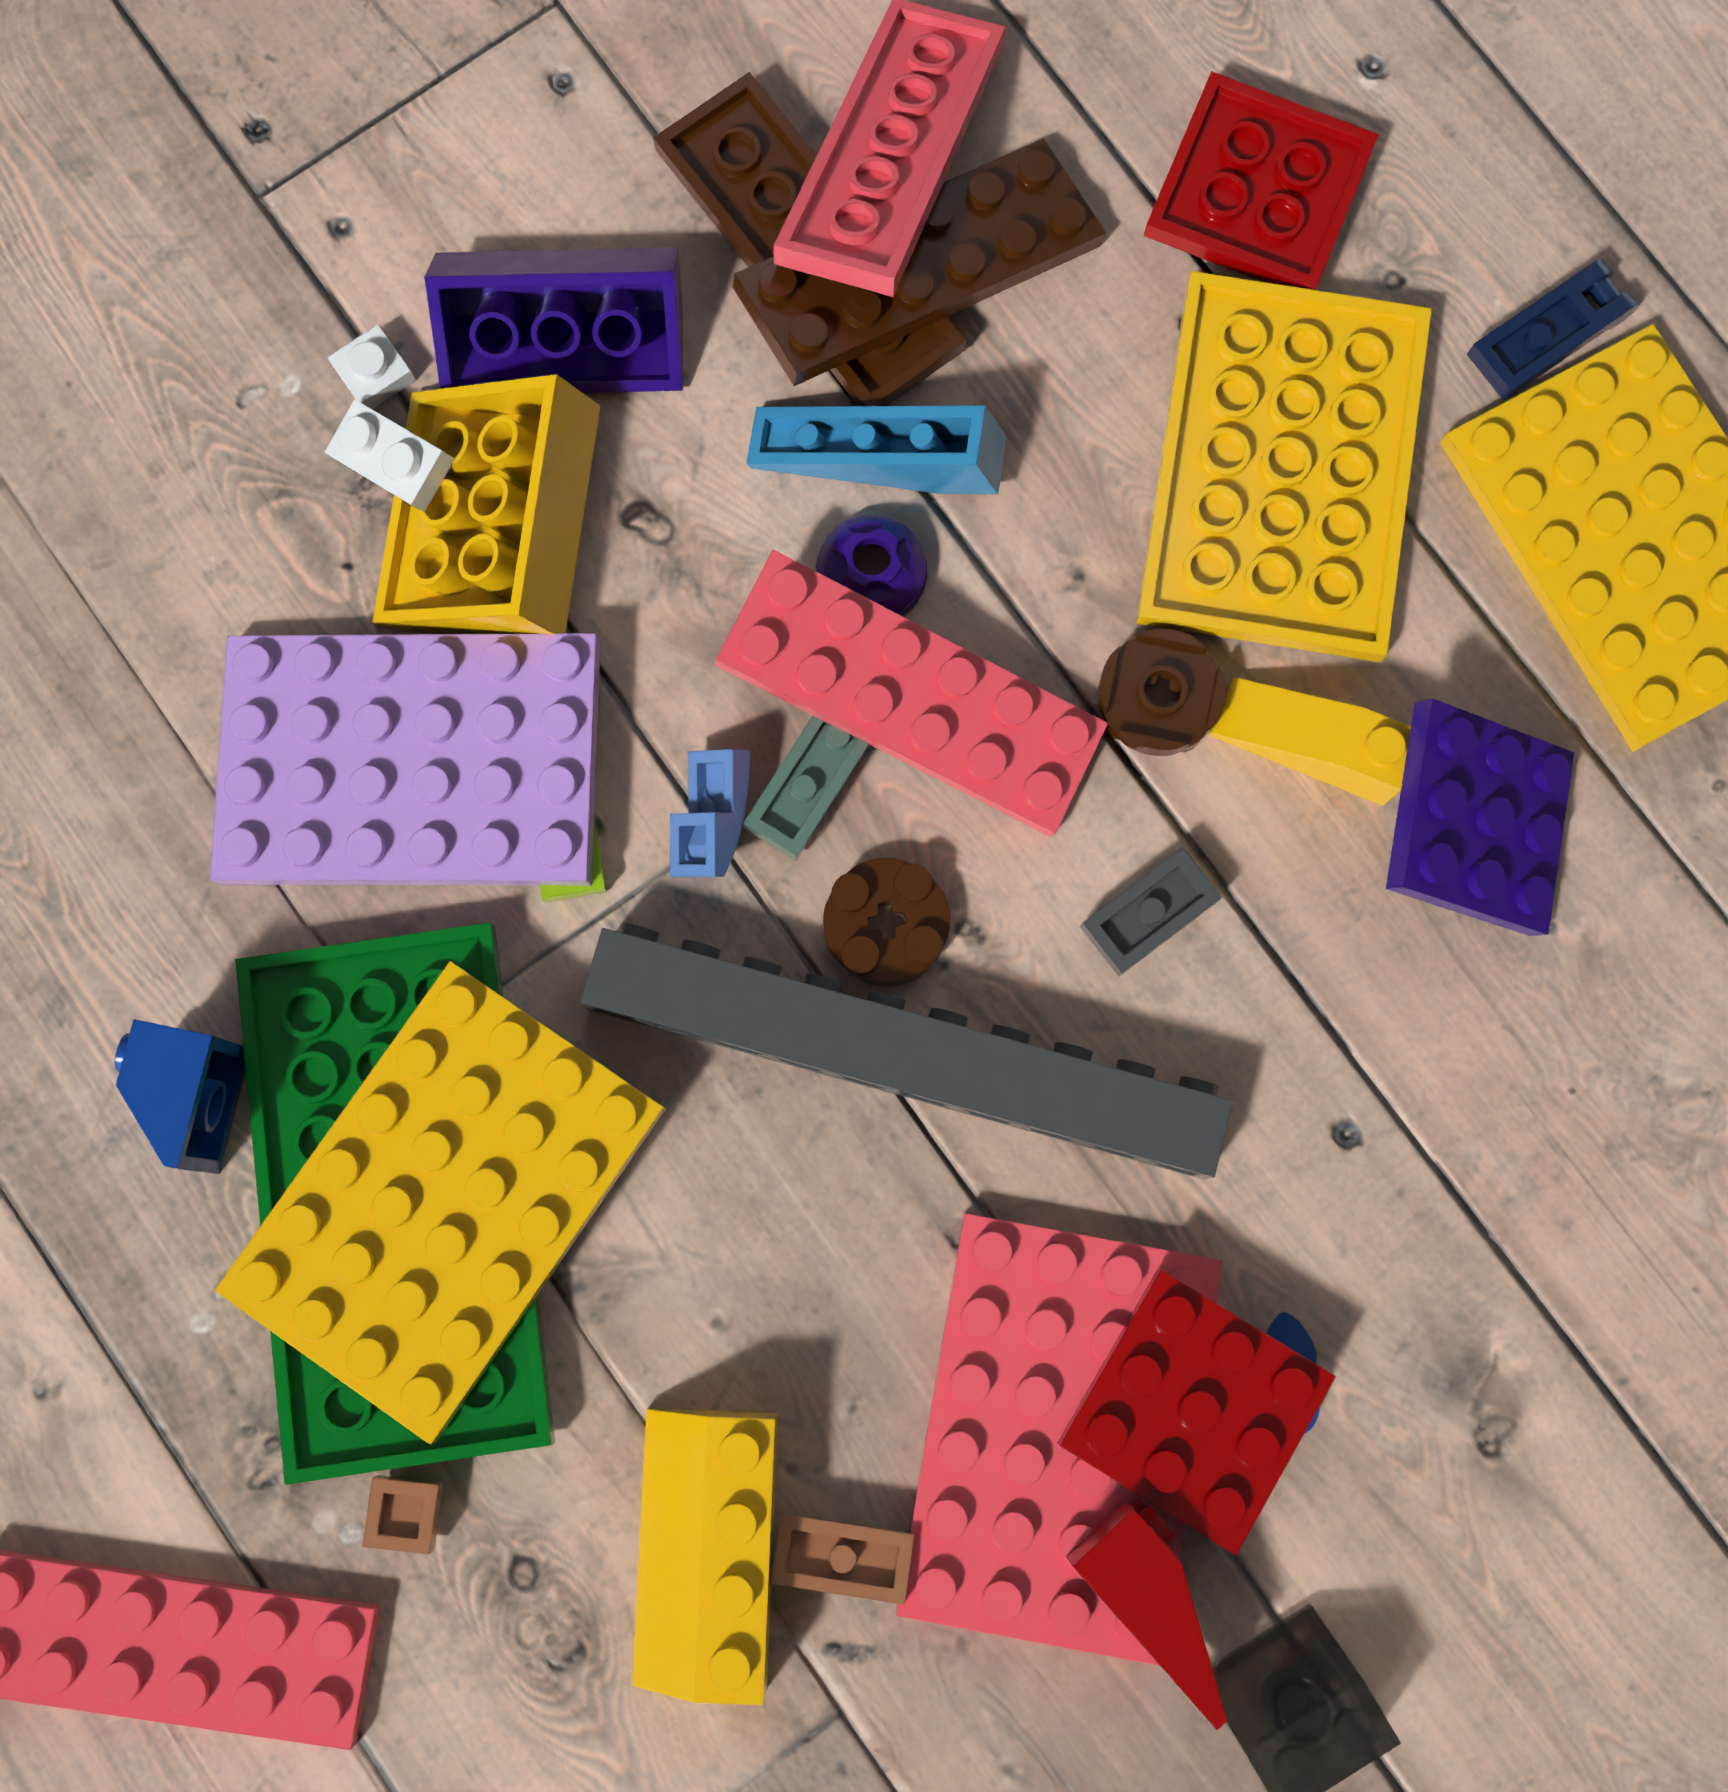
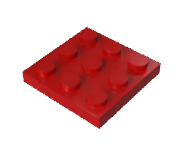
[1143,71,1379,290]
[1057,1269,1336,1556]

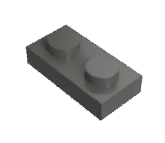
[1080,847,1222,977]

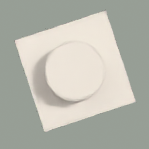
[327,324,416,409]

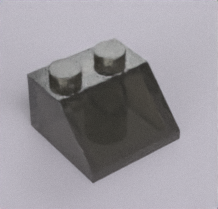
[1211,1604,1401,1792]

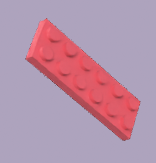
[774,0,1006,297]
[714,549,1108,837]
[0,1550,380,1750]

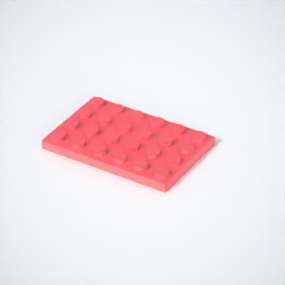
[896,1213,1223,1666]

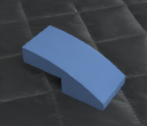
[670,749,751,877]

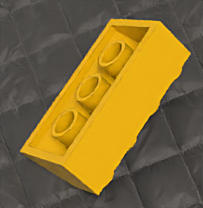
[632,1408,779,1705]

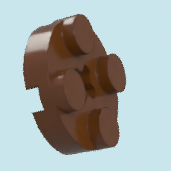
[1098,628,1226,756]
[823,858,950,987]

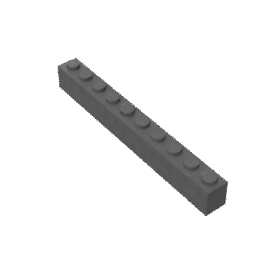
[580,923,1234,1180]

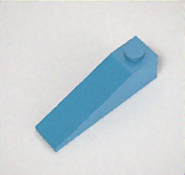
[746,405,1007,494]

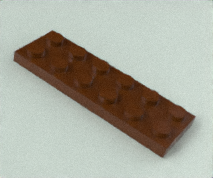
[653,72,966,406]
[732,139,1106,386]

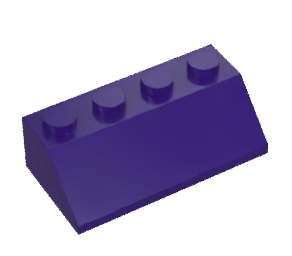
[424,247,683,393]

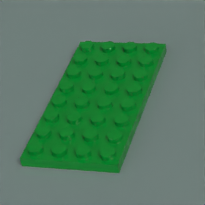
[235,922,555,1485]

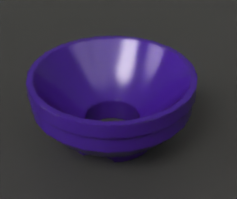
[816,514,927,617]

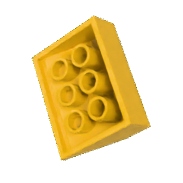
[372,374,601,635]

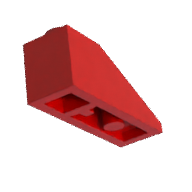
[1066,1501,1227,1730]

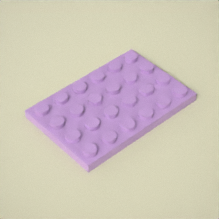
[210,633,601,886]

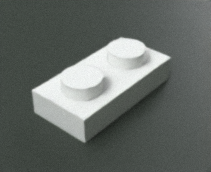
[324,399,455,512]

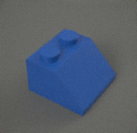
[115,1019,246,1174]

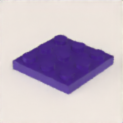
[1386,698,1574,936]

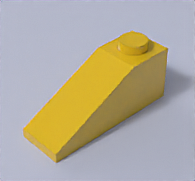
[1209,677,1411,806]

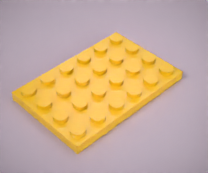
[1136,271,1432,663]
[1440,324,1728,752]
[214,961,666,1445]

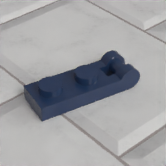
[1467,258,1640,401]

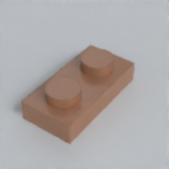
[771,1513,914,1605]

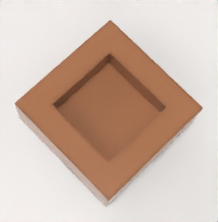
[362,1475,444,1554]

